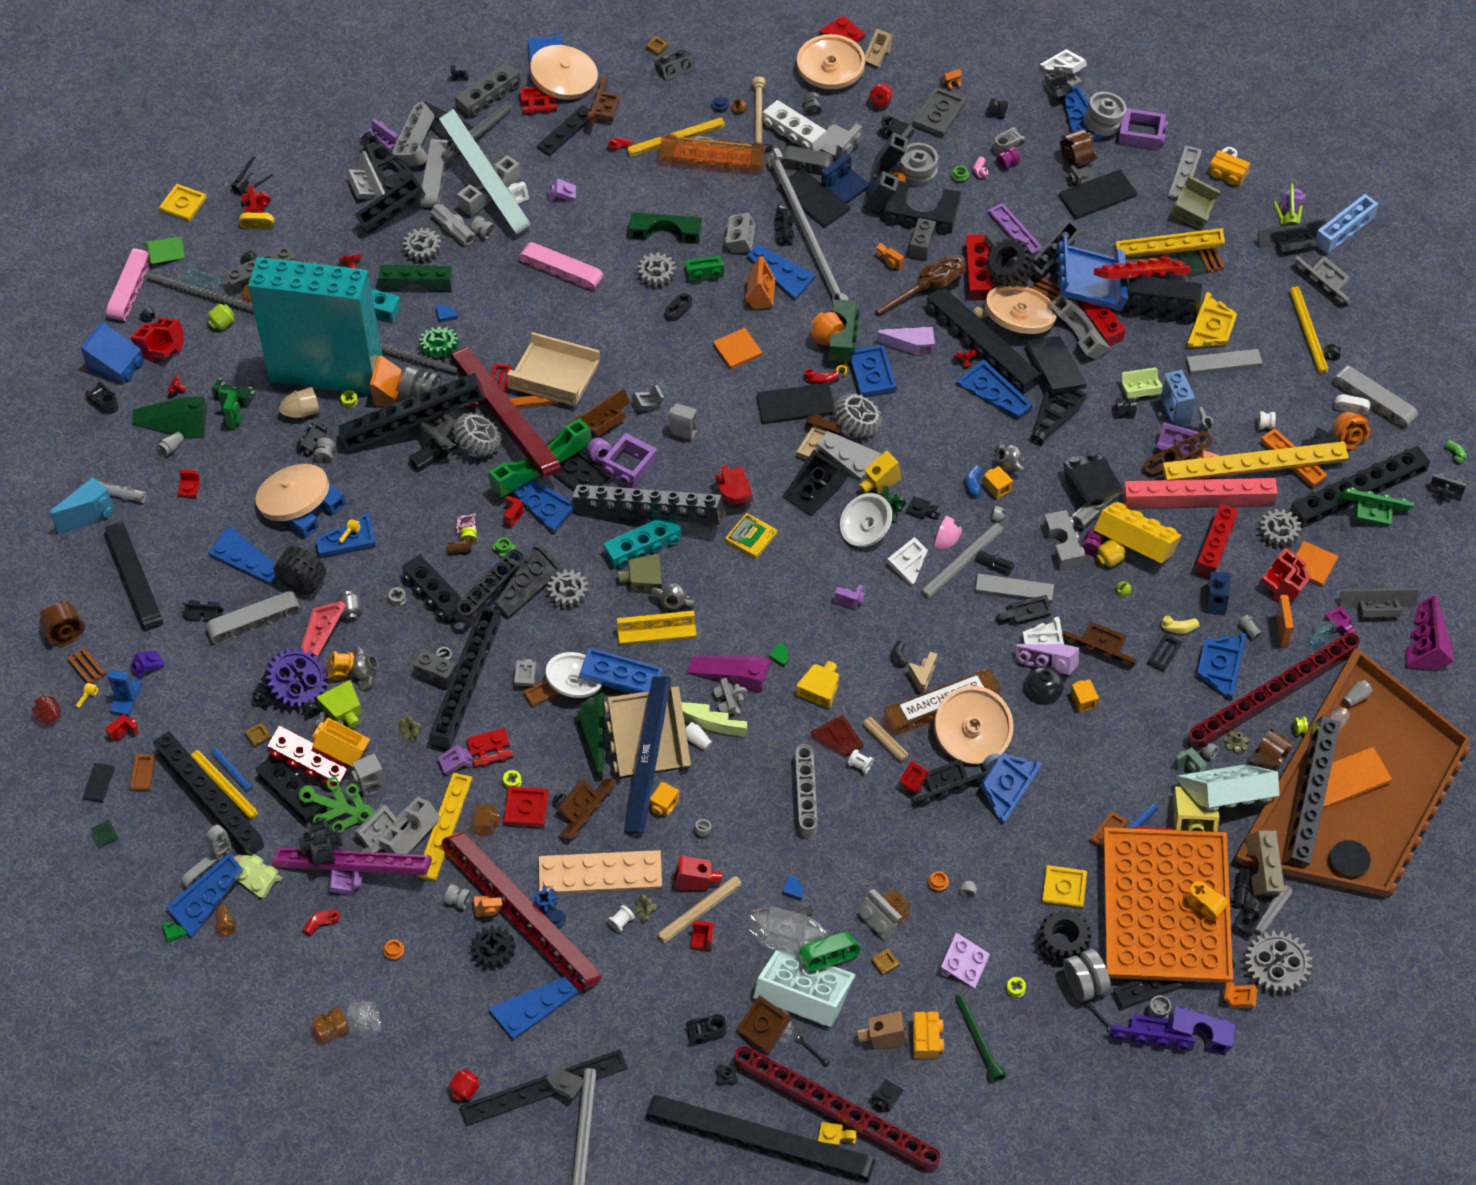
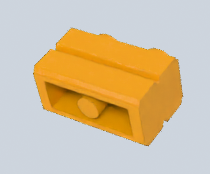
[1208,150,1251,186]
[913,1012,944,1059]

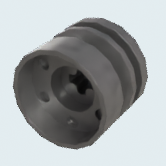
[398,366,442,402]

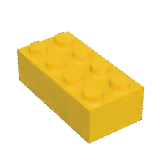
[1094,502,1182,564]

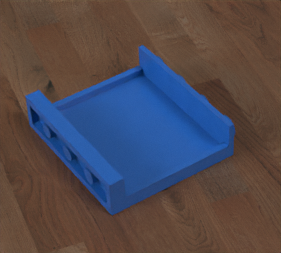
[1056,235,1128,311]

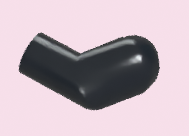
[890,640,908,667]

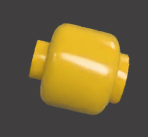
[1096,539,1126,567]

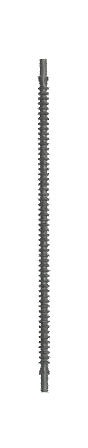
[147,273,459,374]

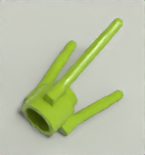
[1273,184,1302,226]

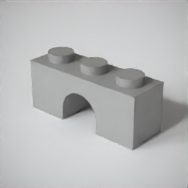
[1044,510,1085,570]
[378,797,440,854]

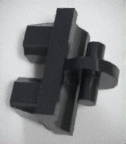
[1428,472,1467,501]
[1233,896,1269,936]

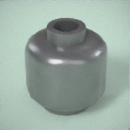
[336,591,363,621]

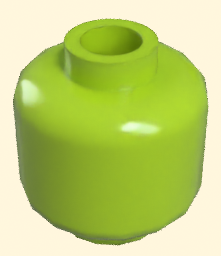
[208,304,235,330]

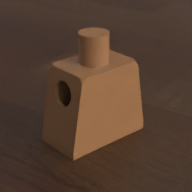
[858,1011,908,1049]

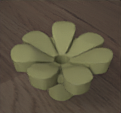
[399,716,421,742]
[1223,731,1249,754]
[634,894,657,921]

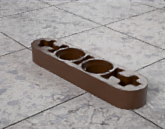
[1144,431,1212,475]

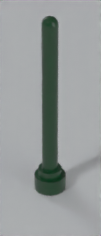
[956,993,1006,1083]

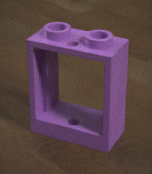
[1118,108,1168,150]
[601,433,657,489]

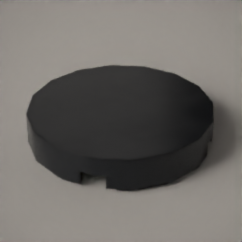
[1329,840,1371,879]

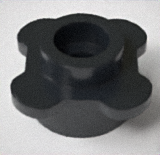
[716,1064,738,1084]

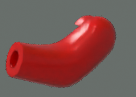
[804,369,840,384]
[302,910,340,936]

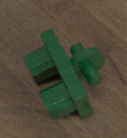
[878,486,906,524]

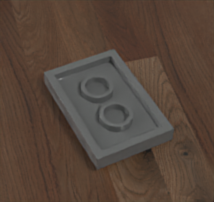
[913,87,966,137]

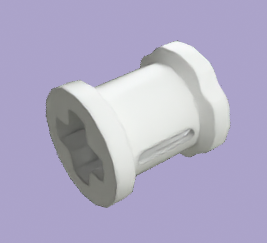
[848,749,874,774]
[607,905,635,932]

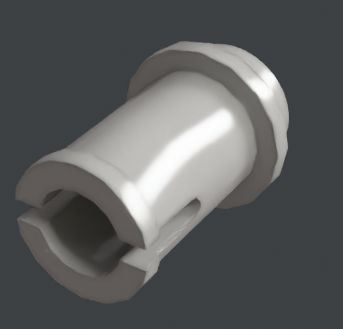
[1239,615,1262,640]

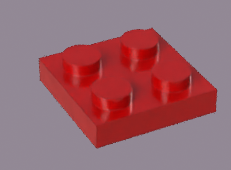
[504,786,549,828]

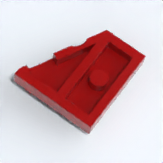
[819,15,865,43]

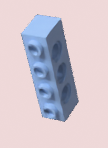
[1316,194,1378,254]

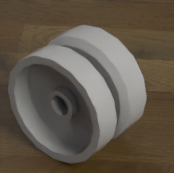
[1083,92,1127,136]
[899,143,938,187]
[1063,949,1111,1002]

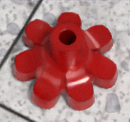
[339,254,362,269]
[953,350,976,368]
[167,374,186,397]

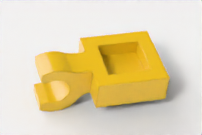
[818,1122,857,1147]

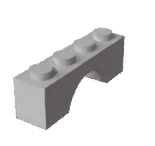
[457,155,521,217]
[1050,295,1110,360]

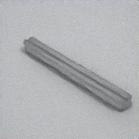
[922,523,1003,598]
[572,1069,596,1185]

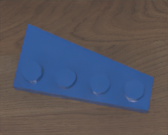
[747,244,816,301]
[956,359,1033,419]
[208,525,278,586]
[167,853,244,938]
[488,977,580,1041]

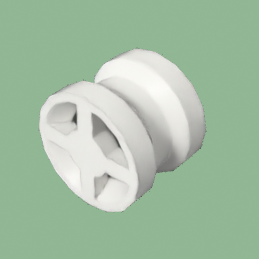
[1258,411,1276,430]

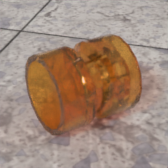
[312,1006,350,1043]

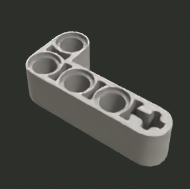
[392,102,434,166]

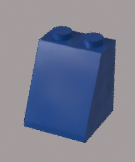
[81,322,144,385]

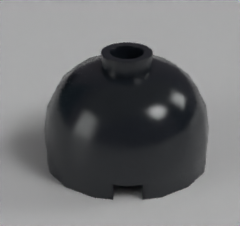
[1025,666,1064,705]

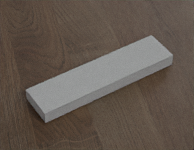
[1168,146,1202,200]
[1186,349,1262,375]
[975,574,1054,604]

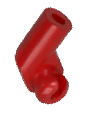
[608,137,634,151]

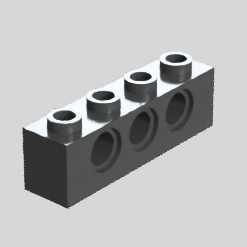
[454,62,521,118]

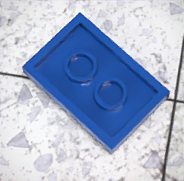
[850,344,897,397]

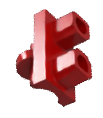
[241,185,271,213]

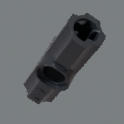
[409,431,460,470]

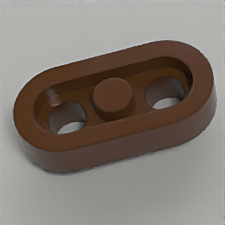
[806,414,842,435]

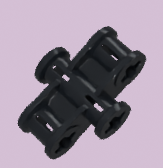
[299,817,343,867]

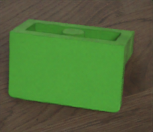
[142,237,185,263]

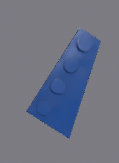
[1062,85,1107,140]
[511,479,575,533]

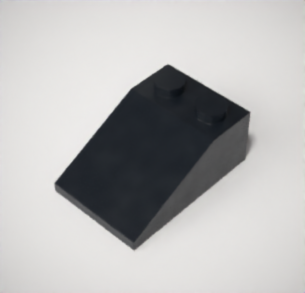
[783,450,849,516]
[1063,450,1123,503]

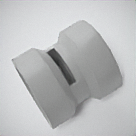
[471,216,495,239]
[314,438,335,463]
[444,884,471,910]
[1148,995,1171,1019]

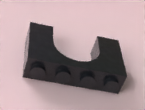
[863,132,909,214]
[883,181,961,233]

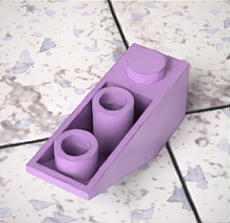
[878,327,935,355]
[1015,644,1079,675]

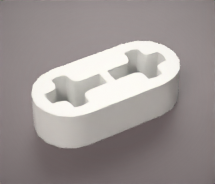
[1334,395,1371,416]

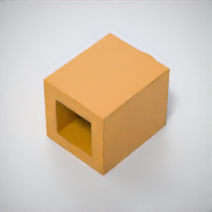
[983,466,1013,499]

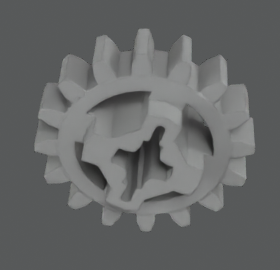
[403,227,442,262]
[637,252,676,287]
[1259,509,1301,547]
[547,569,589,608]

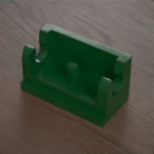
[212,377,256,408]

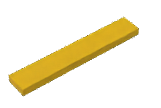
[1116,228,1225,258]
[416,773,472,882]

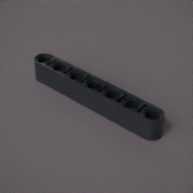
[105,521,163,630]

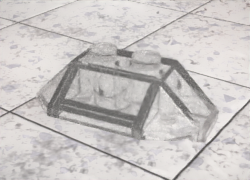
[748,906,830,956]

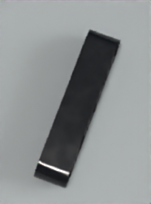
[453,549,523,623]

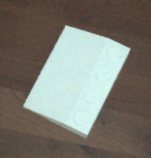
[1177,764,1280,810]
[753,946,856,1027]

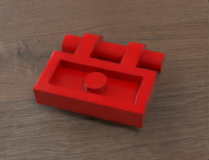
[520,86,557,115]
[466,728,514,767]

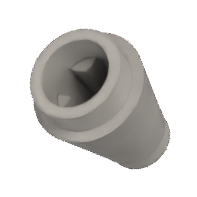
[156,432,184,457]
[1343,680,1373,707]

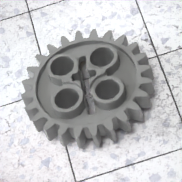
[1244,930,1313,996]

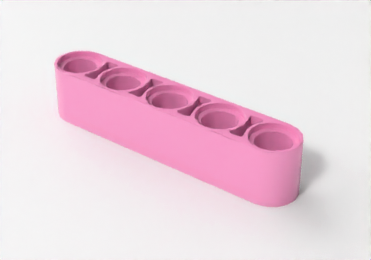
[519,242,603,291]
[106,248,150,321]

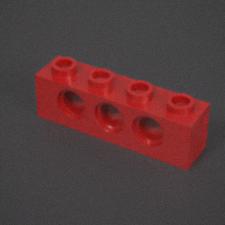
[965,234,995,300]
[1195,504,1238,578]

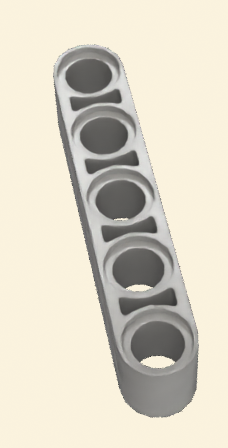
[420,139,449,208]
[1333,366,1418,429]
[206,591,301,644]
[795,744,817,839]

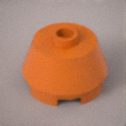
[809,311,845,347]
[1333,412,1371,449]

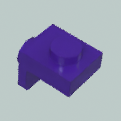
[130,650,165,680]

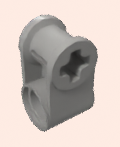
[993,127,1027,155]

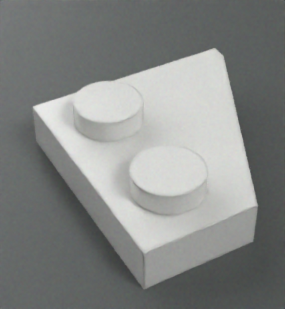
[1040,49,1087,74]
[887,537,928,586]
[1023,617,1064,644]

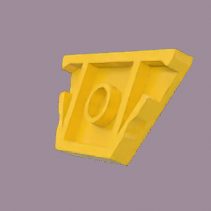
[1187,292,1237,348]

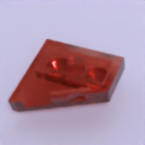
[810,715,864,757]

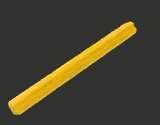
[627,118,724,157]
[1290,286,1328,374]

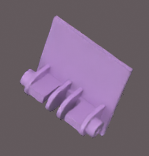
[941,932,990,988]

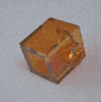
[472,803,500,835]
[882,887,911,922]

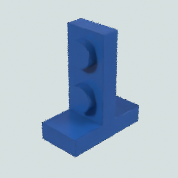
[108,670,142,717]

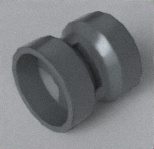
[804,92,822,116]

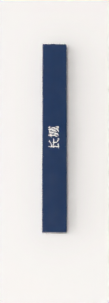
[624,676,671,833]

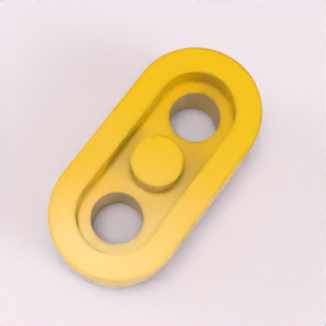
[239,212,275,229]

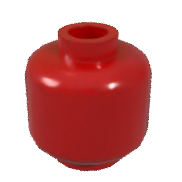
[869,83,893,107]
[448,1068,480,1102]

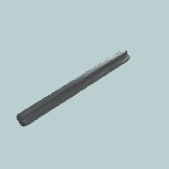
[441,103,512,161]

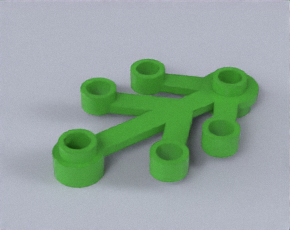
[299,777,374,833]

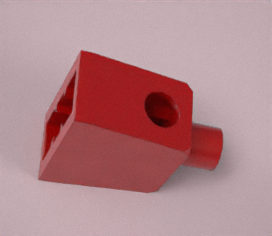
[674,856,722,891]

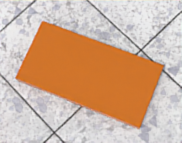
[1301,747,1392,810]

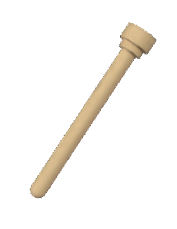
[752,77,766,144]

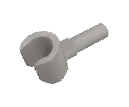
[1198,407,1213,428]

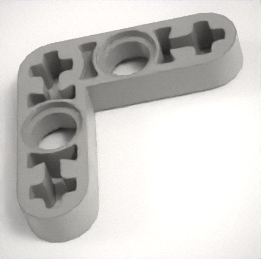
[181,825,233,889]

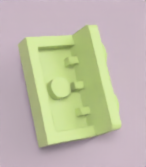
[1121,368,1162,399]
[236,854,282,898]

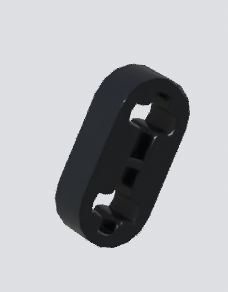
[665,293,692,321]

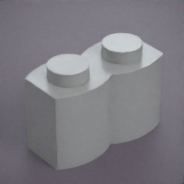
[668,403,698,441]

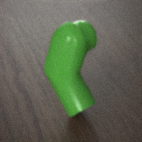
[1445,440,1467,463]

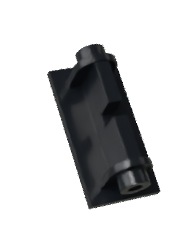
[774,209,795,246]
[296,418,328,457]
[182,600,224,621]
[252,672,285,706]

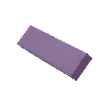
[988,203,1042,256]

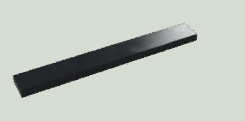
[460,1049,628,1126]

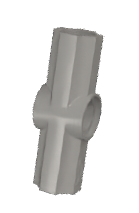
[431,204,476,246]
[1071,493,1119,529]

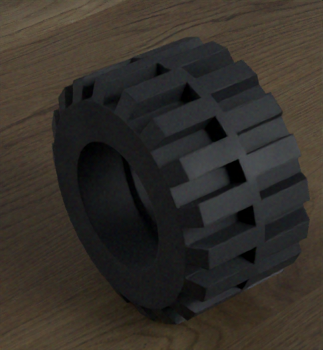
[986,237,1036,287]
[273,546,327,595]
[1038,909,1092,967]

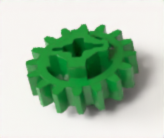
[419,326,459,358]

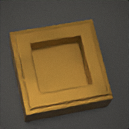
[645,36,669,56]
[245,722,272,748]
[871,948,900,976]

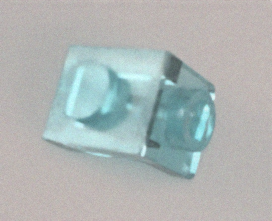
[1310,619,1337,650]

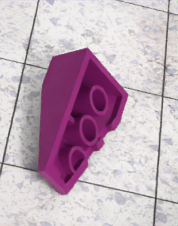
[1406,595,1453,670]
[687,655,773,692]

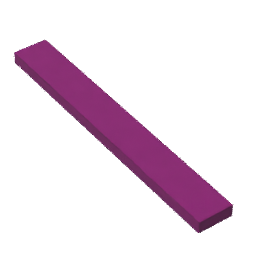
[272,847,432,875]

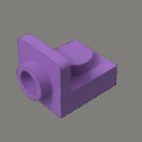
[834,584,865,609]
[438,745,473,775]

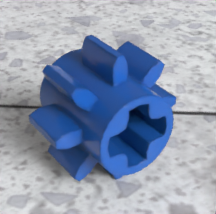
[532,886,559,913]

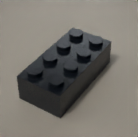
[1125,276,1202,322]

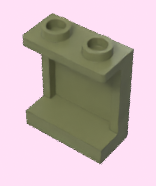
[1170,176,1220,230]

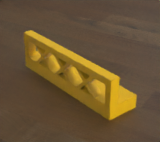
[617,611,697,646]

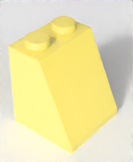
[1174,787,1219,832]

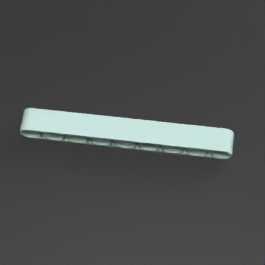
[439,109,531,234]

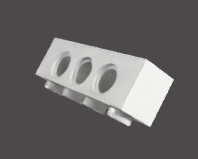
[763,100,828,151]

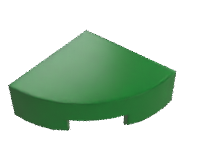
[769,642,788,668]
[162,922,188,943]

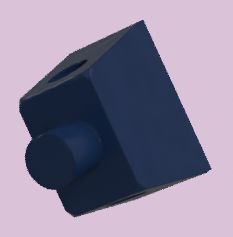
[1206,571,1230,615]

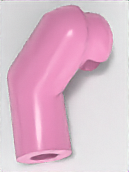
[973,157,989,179]

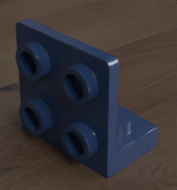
[821,153,869,203]

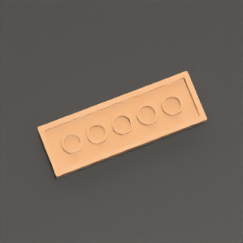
[539,850,662,894]

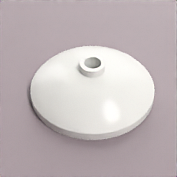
[840,493,892,547]
[545,652,602,698]

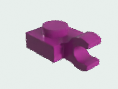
[1324,606,1356,635]

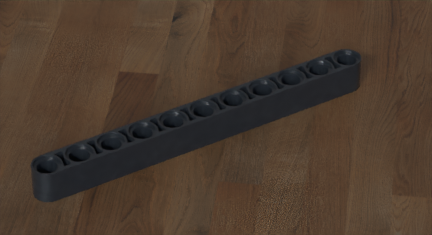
[646,1095,876,1183]

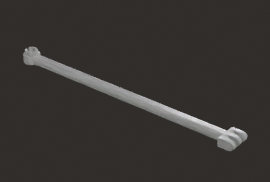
[767,148,848,305]

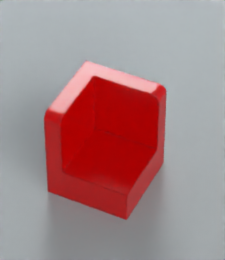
[691,921,714,951]

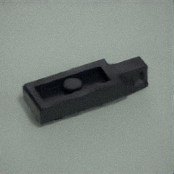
[997,595,1052,624]

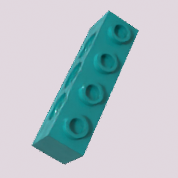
[371,289,401,323]
[603,520,682,569]

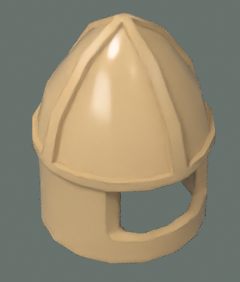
[279,387,320,419]

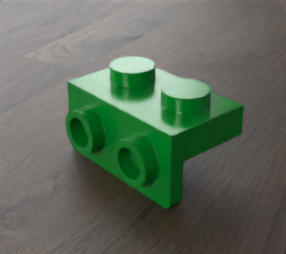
[685,256,724,281]
[218,389,242,430]

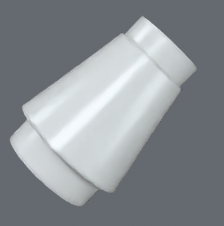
[685,722,712,751]

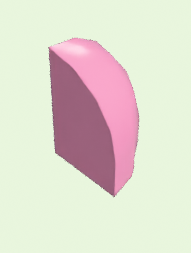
[934,516,962,549]

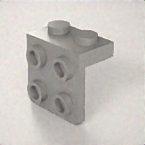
[820,123,863,159]

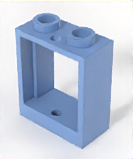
[1160,370,1195,426]

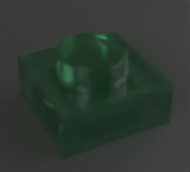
[91,820,119,848]

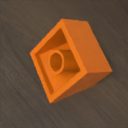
[745,256,775,309]
[370,356,402,407]

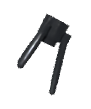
[231,156,273,195]

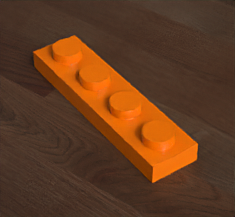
[1260,428,1327,488]

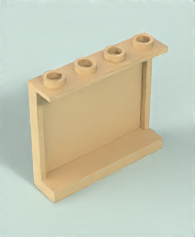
[507,332,600,406]
[604,686,691,776]

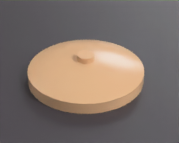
[797,35,865,89]
[529,45,598,100]
[985,285,1057,334]
[256,464,329,521]
[934,686,1013,765]

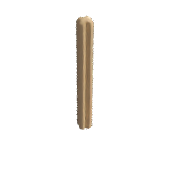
[658,876,741,943]

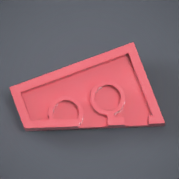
[300,601,346,658]

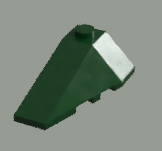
[132,396,207,439]
[577,693,605,781]

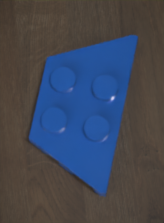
[1197,633,1246,699]
[980,753,1042,823]

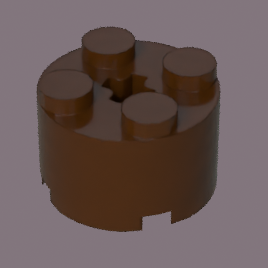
[1060,129,1098,168]
[39,600,85,647]
[1249,728,1294,771]

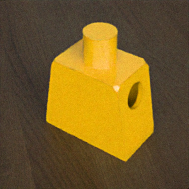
[859,450,902,494]
[796,661,839,709]

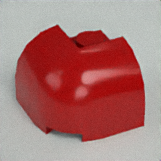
[130,317,184,362]
[714,464,753,505]
[1259,547,1310,602]

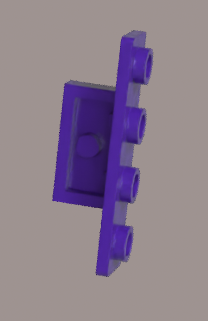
[1109,1014,1195,1051]

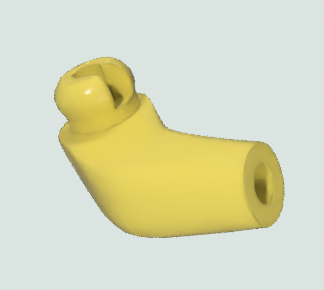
[1161,616,1200,634]

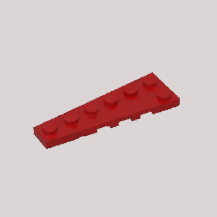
[1093,256,1191,279]

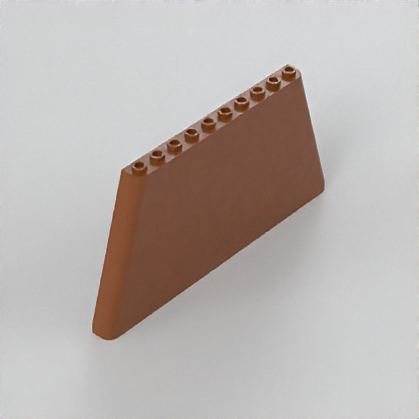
[1235,649,1470,897]

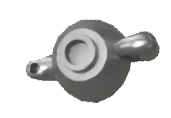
[995,444,1024,472]
[651,583,696,611]
[349,646,378,691]

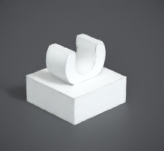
[507,182,529,204]

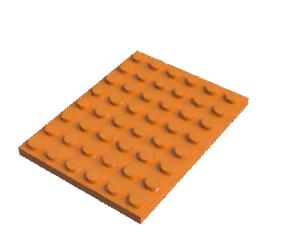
[1104,827,1233,983]

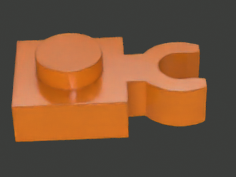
[876,243,904,271]

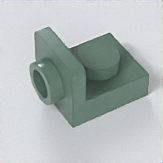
[1175,748,1207,773]

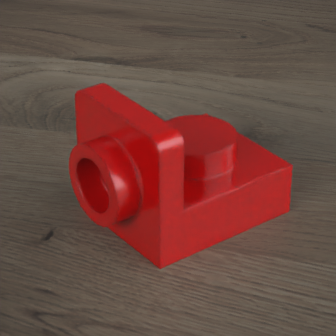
[177,469,201,499]
[504,496,524,529]
[105,714,139,742]
[899,761,930,793]

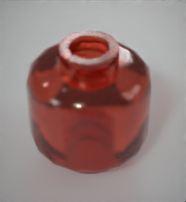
[31,694,61,725]

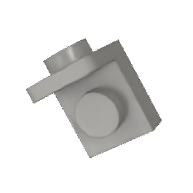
[514,659,537,686]

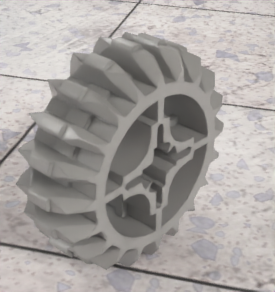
[833,392,882,439]
[452,412,502,458]

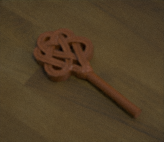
[875,256,966,316]

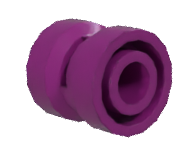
[996,147,1020,170]
[1081,529,1105,556]

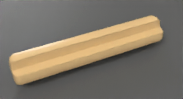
[863,717,908,762]

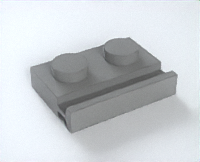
[857,889,902,940]

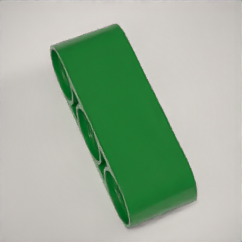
[798,932,861,971]

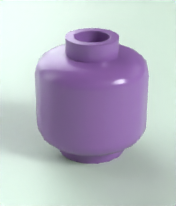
[586,438,612,464]

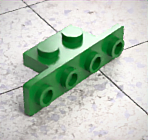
[1338,488,1414,526]

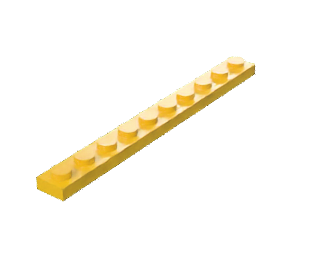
[1162,441,1349,480]

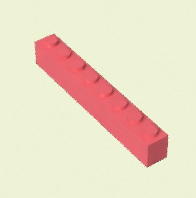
[1123,478,1278,509]

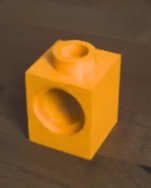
[1070,679,1099,713]
[650,782,680,817]

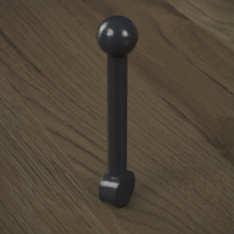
[1083,1000,1112,1032]
[796,1035,830,1067]

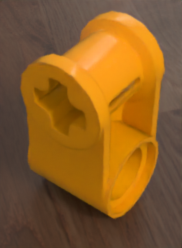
[327,651,354,683]
[1187,881,1228,920]

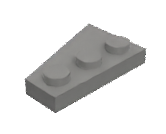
[815,431,881,481]

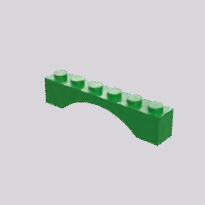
[488,418,592,497]

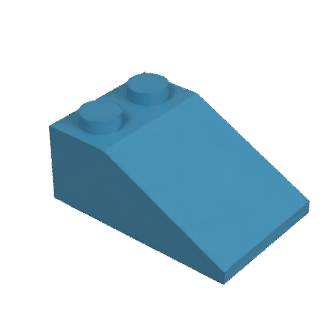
[50,477,114,534]

